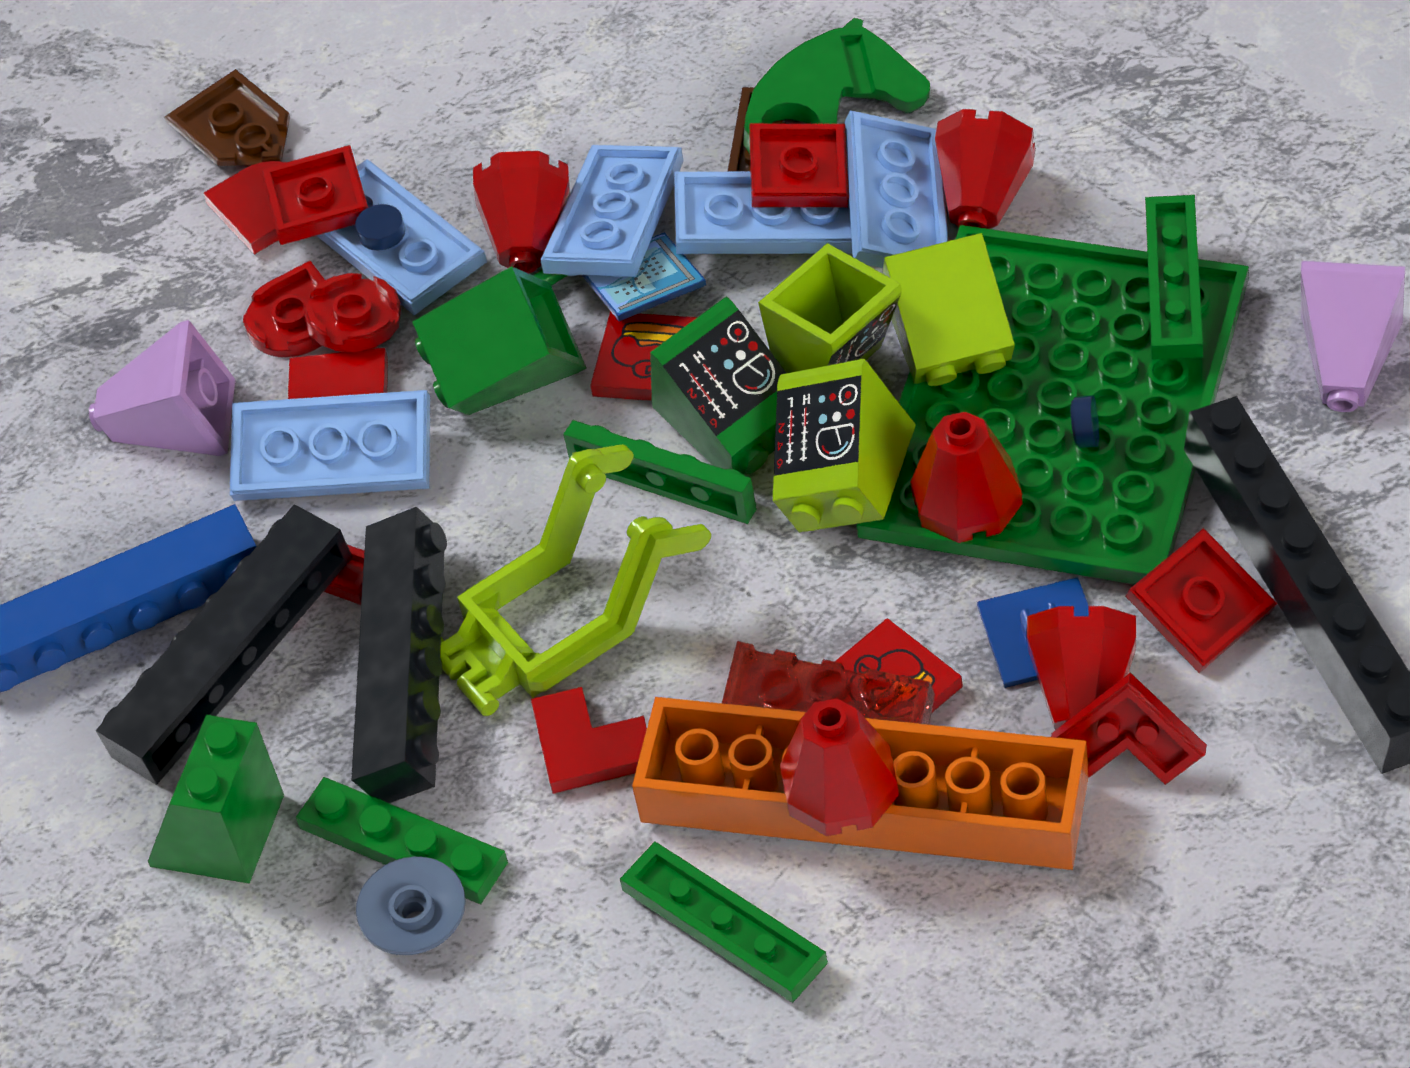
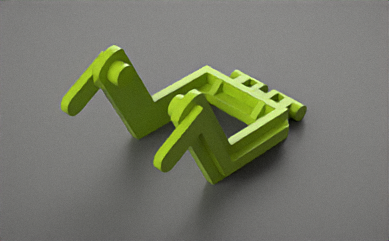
[440,444,712,716]

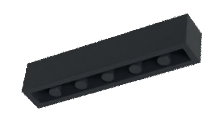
[95,504,353,785]
[351,506,447,803]

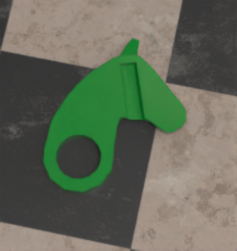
[744,17,930,154]

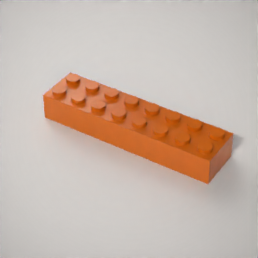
[632,697,1088,870]

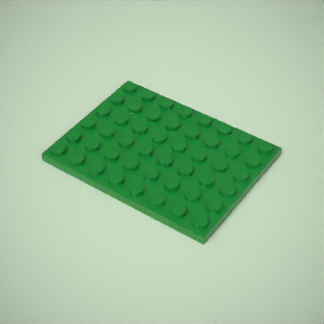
[856,225,1249,585]

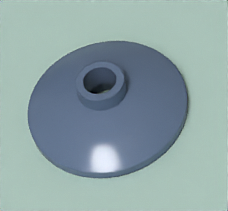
[356,857,466,955]

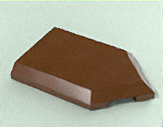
[164,69,290,166]

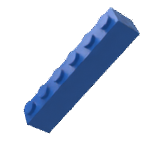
[0,504,257,692]

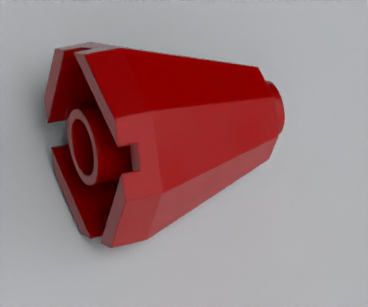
[935,109,1036,229]
[473,151,570,274]
[910,412,1023,543]
[1027,606,1136,730]
[780,698,899,836]

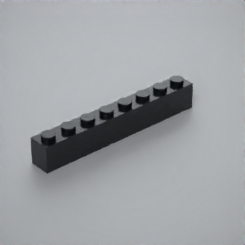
[1184,396,1410,774]

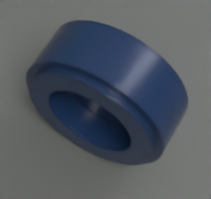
[355,204,405,251]
[1071,395,1099,448]

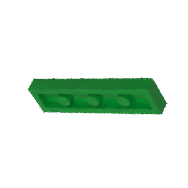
[1145,195,1203,359]
[563,420,757,524]
[295,777,508,905]
[620,841,828,1003]

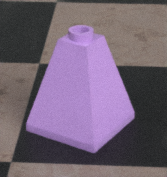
[1301,261,1405,412]
[89,320,235,456]

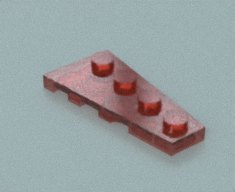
[722,641,935,725]

